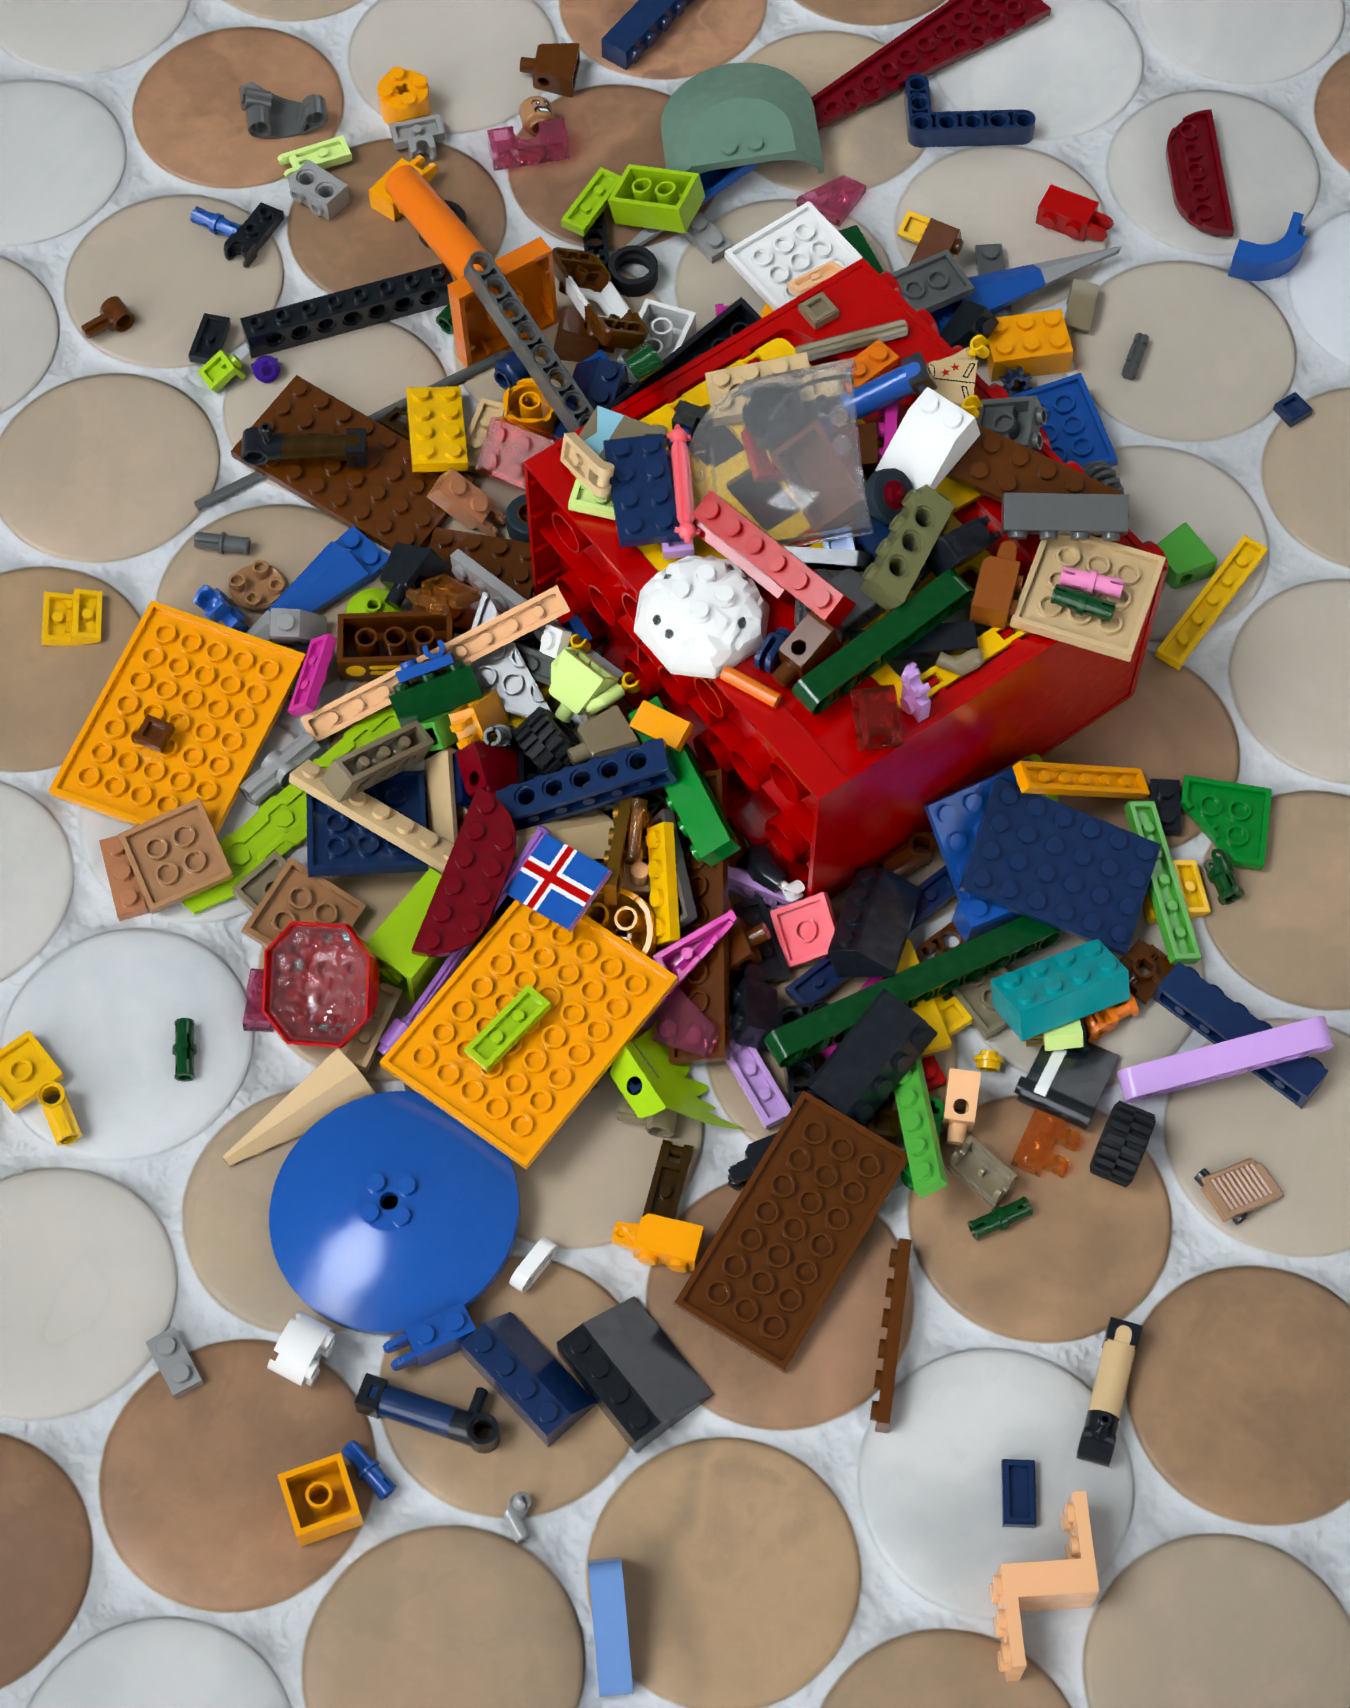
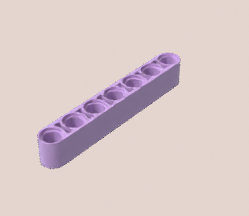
[1117,1016,1334,1103]

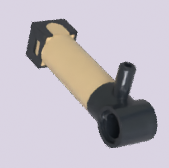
[1076,1317,1142,1467]

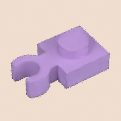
[900,671,931,723]

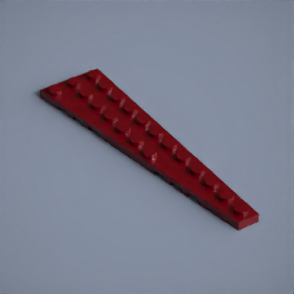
[811,0,1051,130]

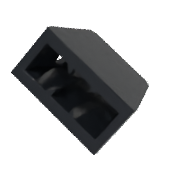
[380,542,448,609]

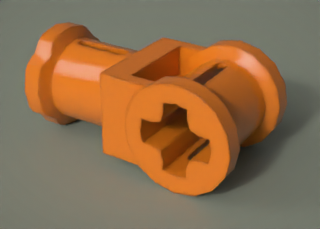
[1083,993,1139,1042]

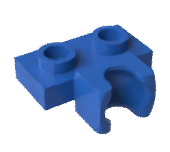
[192,585,250,633]

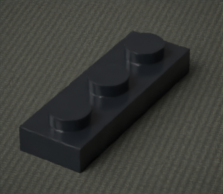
[734,897,790,984]

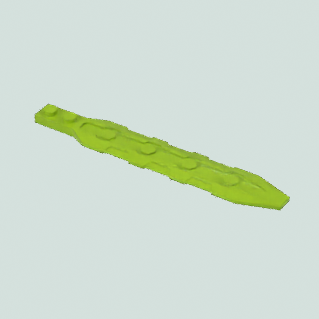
[181,706,401,915]

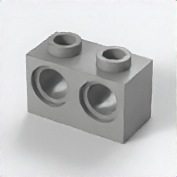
[288,160,350,221]

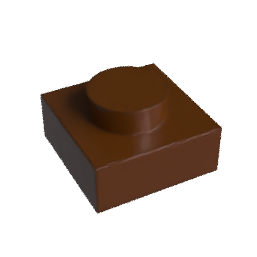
[134,714,175,753]

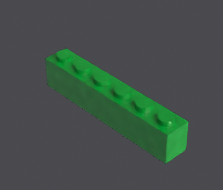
[628,696,741,867]

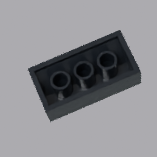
[827,867,922,978]
[807,988,938,1126]

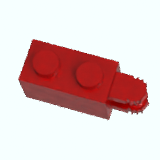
[1036,184,1114,242]

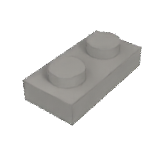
[682,212,733,264]
[145,1327,204,1399]

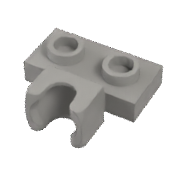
[389,114,445,161]

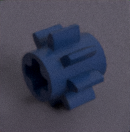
[999,366,1033,396]

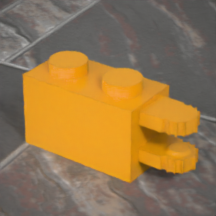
[368,155,438,222]
[448,689,509,750]

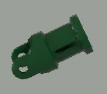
[1204,849,1244,905]

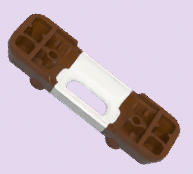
[552,247,650,350]

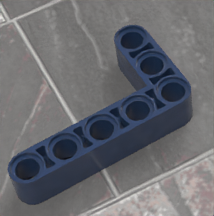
[904,73,1036,148]

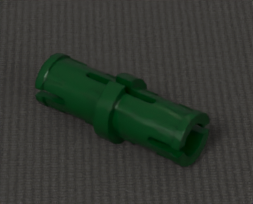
[1050,584,1117,622]
[172,1018,197,1082]
[968,1197,1033,1240]

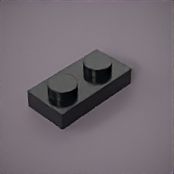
[188,313,231,364]
[1149,779,1181,837]

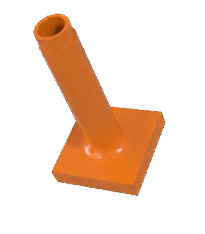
[385,165,559,367]

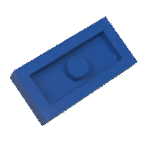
[395,639,455,683]

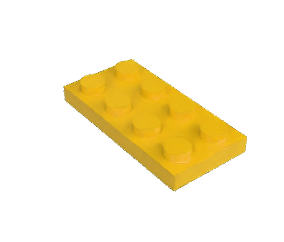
[406,386,468,472]

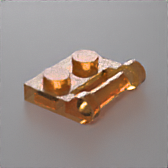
[624,798,651,865]

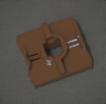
[1119,939,1175,1005]

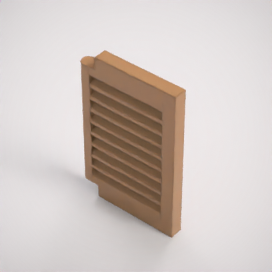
[1201,1158,1284,1222]

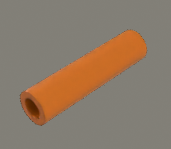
[720,665,782,708]

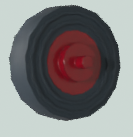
[864,468,914,524]

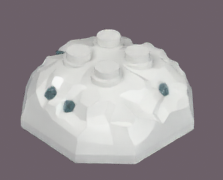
[634,554,770,679]

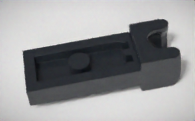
[224,202,284,267]

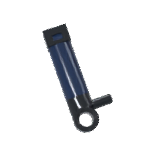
[354,1373,500,1454]

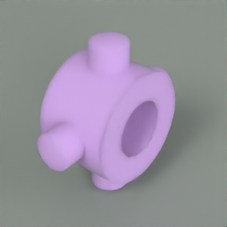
[900,662,920,683]

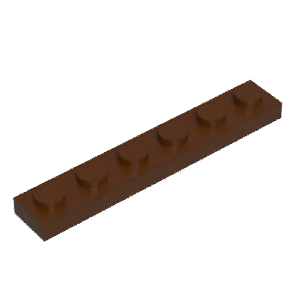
[870,1238,912,1433]

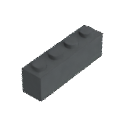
[1001,493,1129,541]

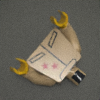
[914,335,989,419]

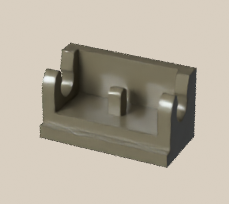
[947,1135,1018,1208]

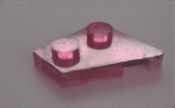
[796,175,866,227]
[652,987,720,1059]

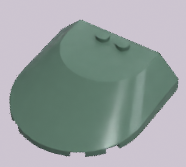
[661,63,824,174]

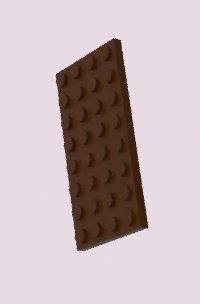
[231,375,475,552]
[673,1090,908,1372]

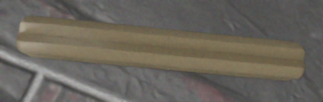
[795,319,908,361]

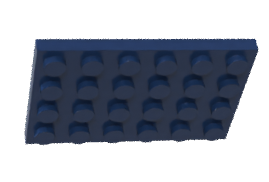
[958,778,1162,956]

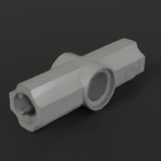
[239,732,322,806]

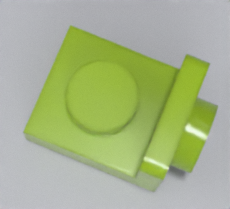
[198,350,247,393]

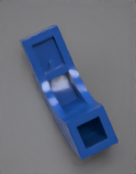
[1228,212,1308,281]

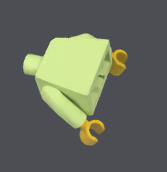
[549,634,642,723]

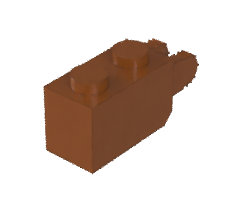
[969,540,1024,629]

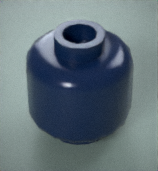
[494,351,532,390]

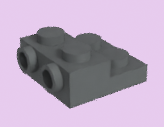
[976,395,1047,451]

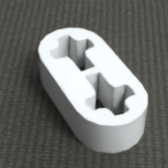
[509,1237,559,1293]

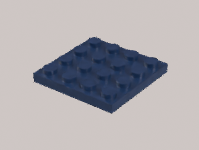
[306,770,428,877]

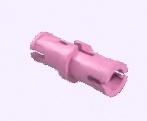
[1059,566,1125,599]

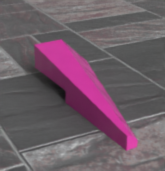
[648,910,738,1019]

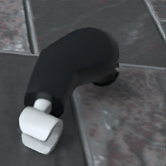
[736,844,805,902]

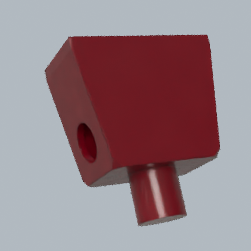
[456,741,518,798]

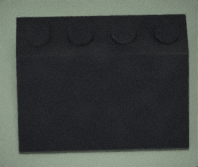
[557,1296,713,1453]

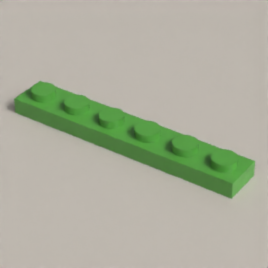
[1124,801,1202,964]
[894,1056,948,1199]

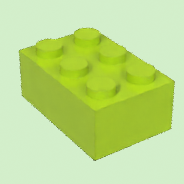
[608,164,705,233]

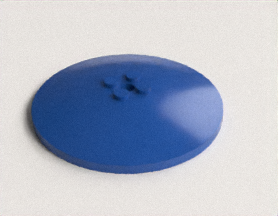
[269,1091,520,1335]

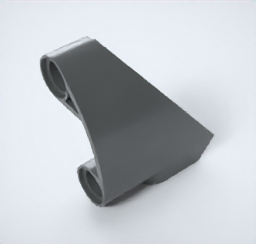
[239,81,328,139]

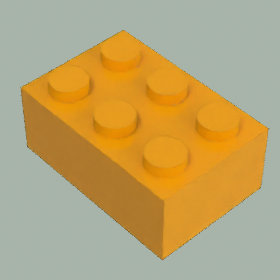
[985,309,1073,382]

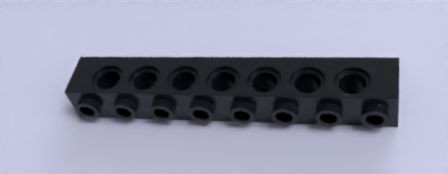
[240,263,454,359]

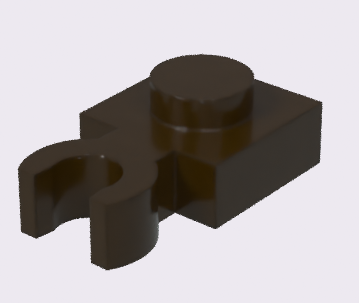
[866,1092,899,1143]

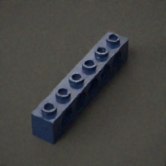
[495,738,678,831]

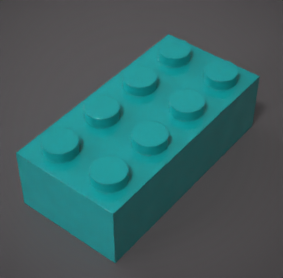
[991,939,1130,1041]

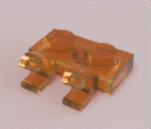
[1011,1109,1082,1178]

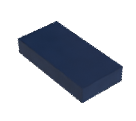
[1001,1459,1036,1528]

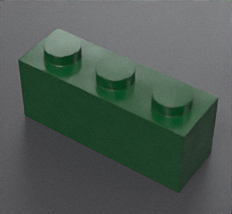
[389,659,483,727]

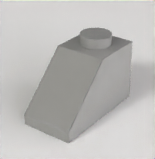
[269,608,327,645]

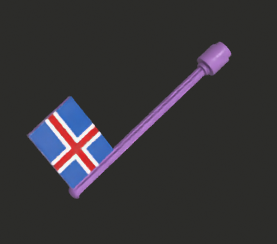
[377,825,612,1056]

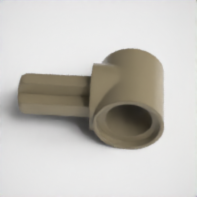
[617,1103,678,1138]

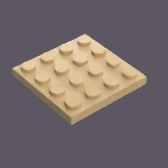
[1010,535,1166,662]

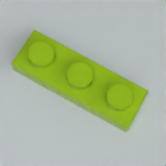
[561,167,621,237]
[464,984,552,1073]

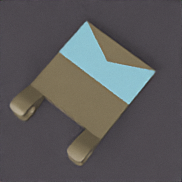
[579,406,669,462]

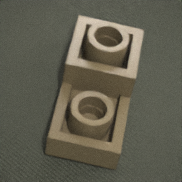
[1064,278,1099,334]

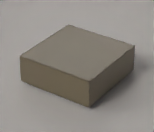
[798,292,839,330]

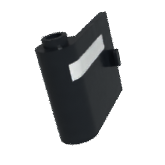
[1014,1041,1120,1130]

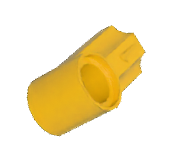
[37,1081,83,1146]

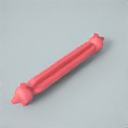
[666,424,700,544]

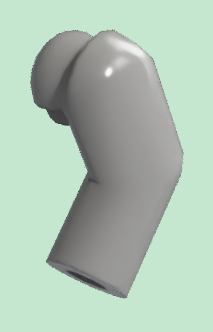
[503,1492,531,1544]

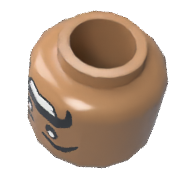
[519,96,555,136]

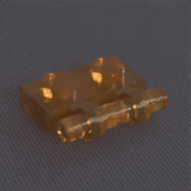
[406,574,479,616]

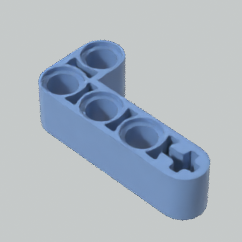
[588,1556,633,1697]

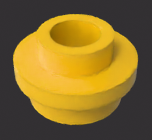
[973,1050,1004,1072]

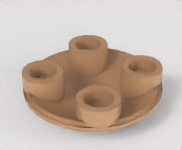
[229,560,285,610]

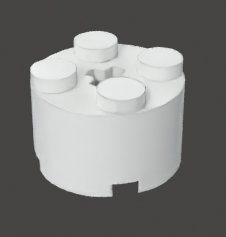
[267,1310,336,1387]

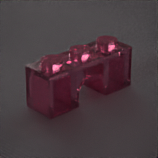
[487,118,570,171]

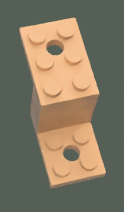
[989,1491,1099,1682]

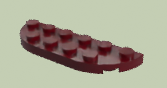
[1165,109,1234,237]
[411,787,517,957]

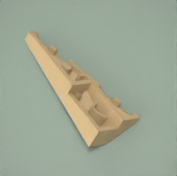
[515,810,615,860]
[222,1048,376,1167]

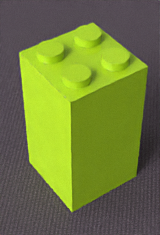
[366,867,451,1004]

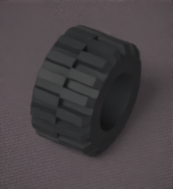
[513,706,588,775]
[1090,1100,1156,1187]

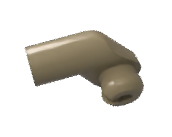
[936,648,984,676]

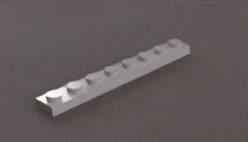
[450,549,625,685]

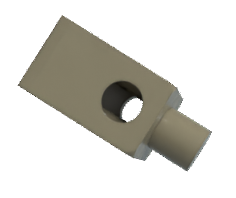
[567,705,639,766]

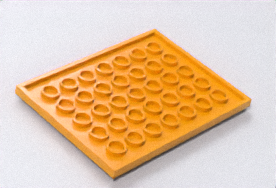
[48,600,306,835]
[379,900,678,1170]

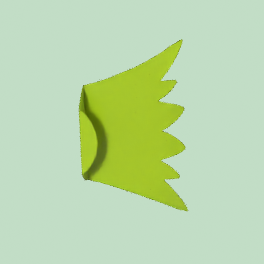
[610,1013,743,1129]

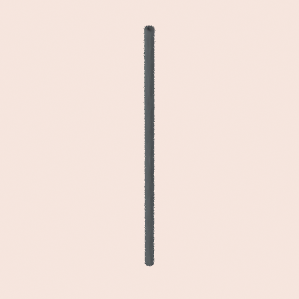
[194,349,508,511]

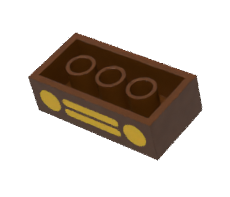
[337,610,455,681]

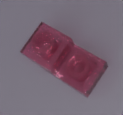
[242,968,274,1032]

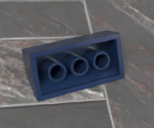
[548,358,629,447]
[460,1312,597,1447]

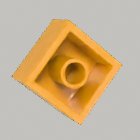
[277,1452,364,1547]

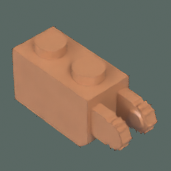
[426,468,506,537]

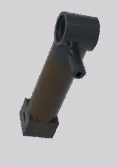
[241,423,368,467]

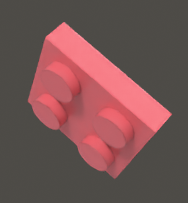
[770,892,837,969]

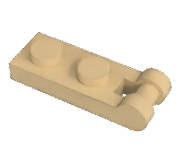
[560,432,615,497]

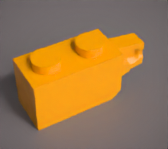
[612,1213,704,1273]

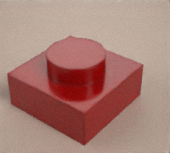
[921,1054,947,1092]

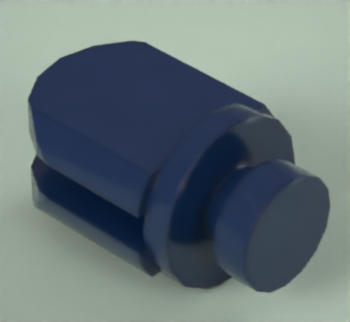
[754,627,791,675]

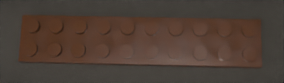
[668,769,730,1066]

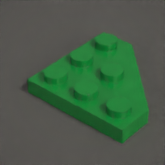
[1180,775,1272,871]

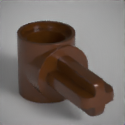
[81,296,135,338]

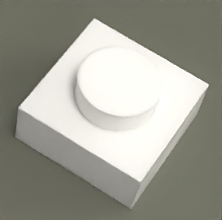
[539,624,572,658]

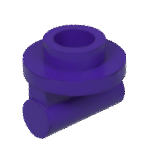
[251,355,280,383]

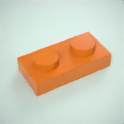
[836,339,899,391]

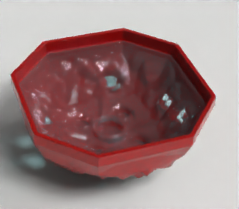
[262,921,381,1048]

